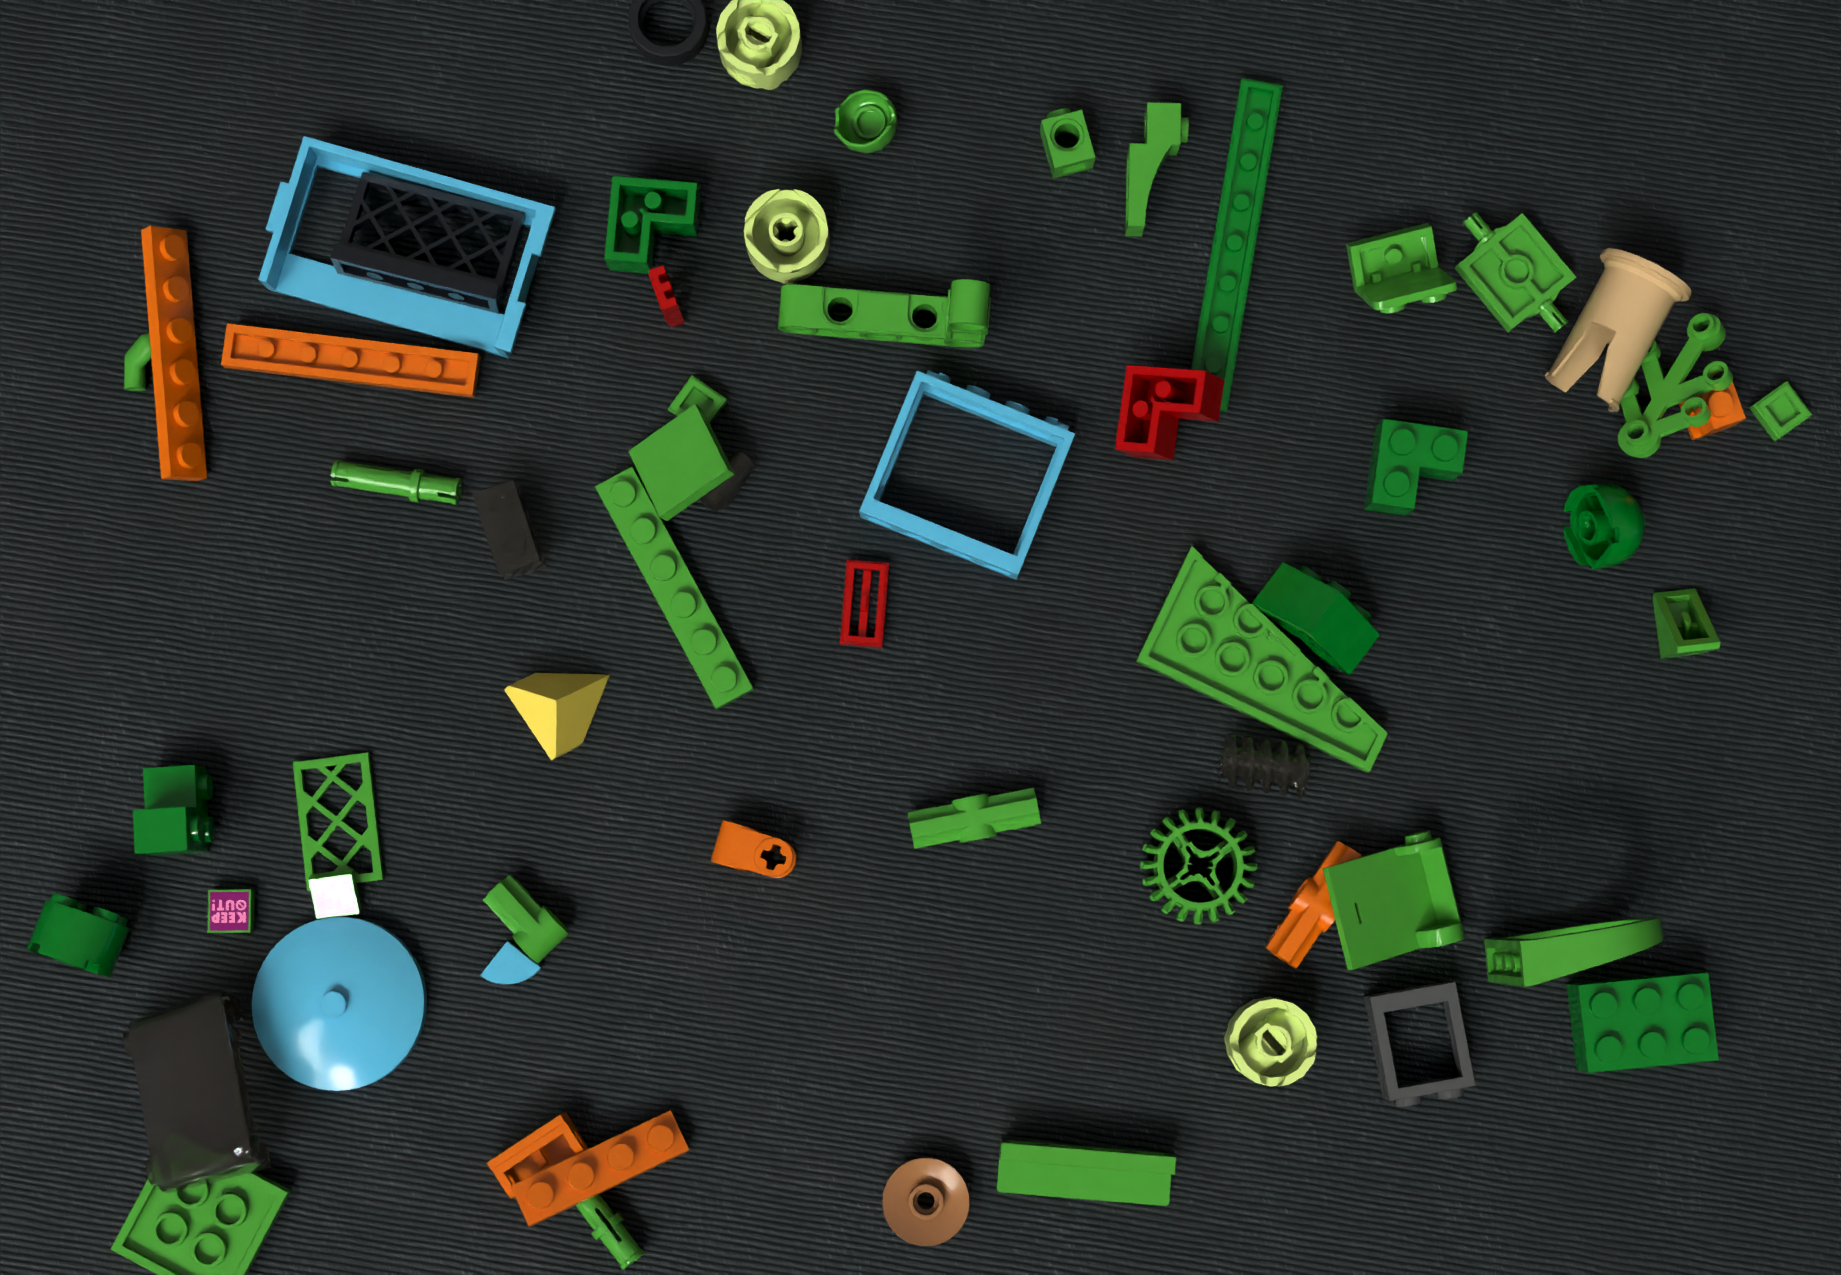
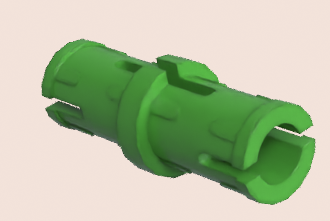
[575,1194,645,1270]

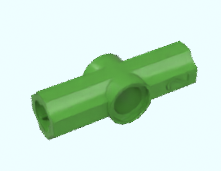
[907,788,1041,849]

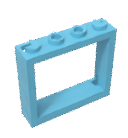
[859,370,1075,580]

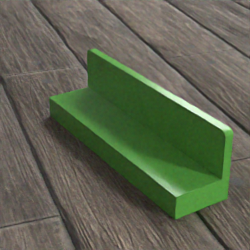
[997,1139,1176,1206]

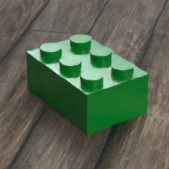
[1566,972,1719,1073]

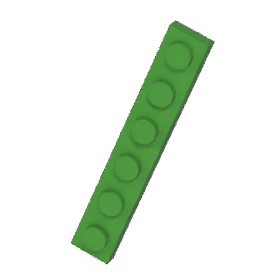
[595,467,754,710]

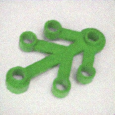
[1618,313,1733,458]

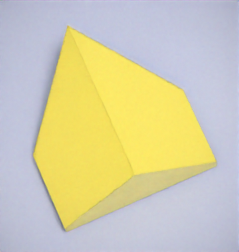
[504,673,610,760]

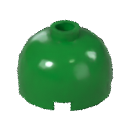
[1563,484,1645,569]

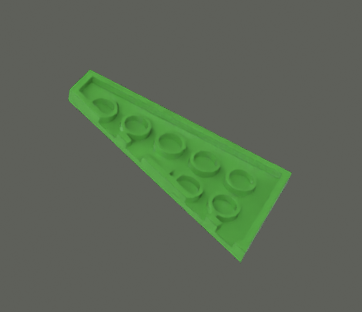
[1136,546,1388,773]

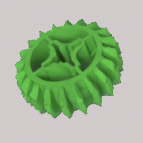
[1140,808,1257,924]

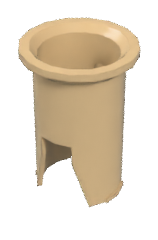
[1545,248,1692,412]

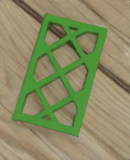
[292,752,384,892]

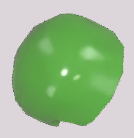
[833,89,897,154]

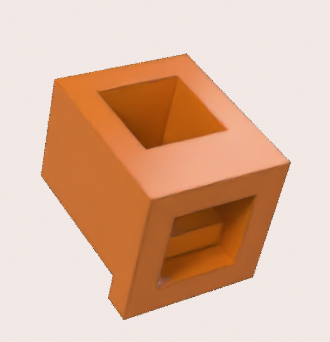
[1679,381,1746,440]

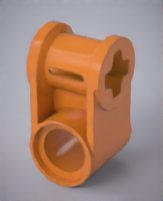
[710,820,797,878]

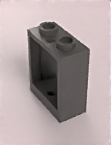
[1363,981,1476,1107]

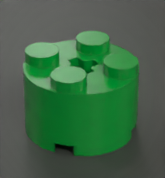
[26,893,130,978]

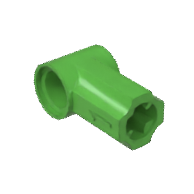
[483,875,570,963]

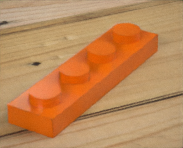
[511,1110,689,1227]

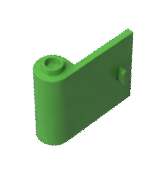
[1323,830,1465,970]

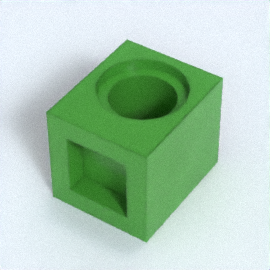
[1040,108,1095,179]

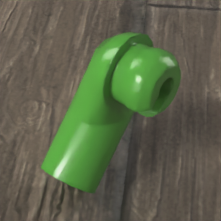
[124,333,151,391]

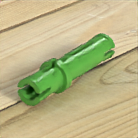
[331,459,462,505]

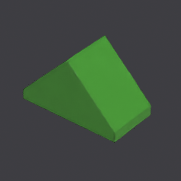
[1653,588,1720,659]

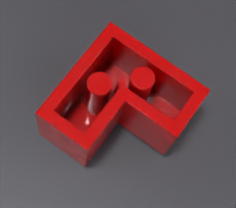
[1115,365,1224,461]

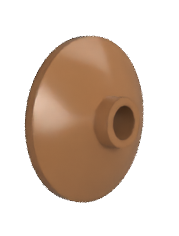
[882,1158,969,1246]

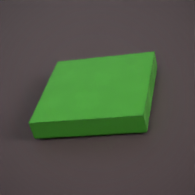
[628,404,735,521]

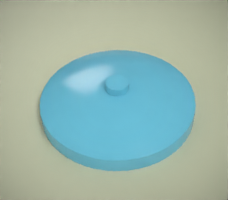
[252,917,427,1091]

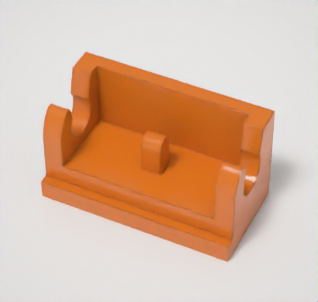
[487,1112,589,1199]

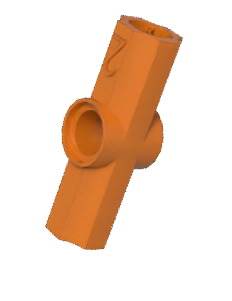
[1264,841,1362,969]

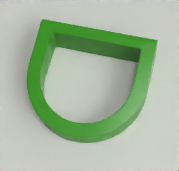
[1484,916,1664,987]

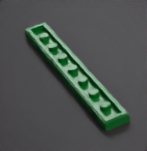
[1190,78,1283,412]

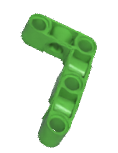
[778,279,991,348]

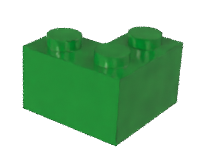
[604,176,701,274]
[1364,419,1468,516]
[1252,562,1380,675]
[133,765,215,856]

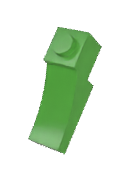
[1125,102,1189,237]

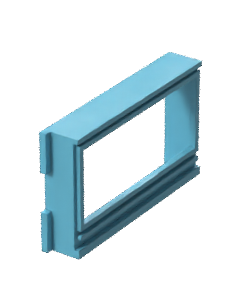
[258,136,556,358]

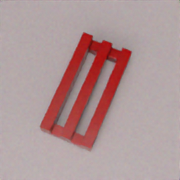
[648,265,685,328]
[840,559,889,648]

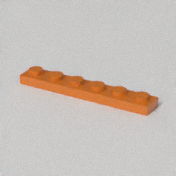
[141,226,207,481]
[221,323,481,398]

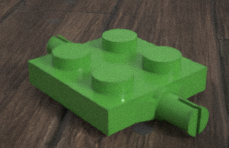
[1455,212,1576,333]

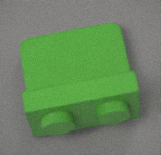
[1346,223,1457,314]

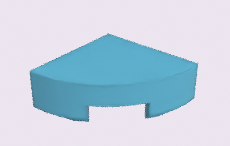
[480,941,543,984]

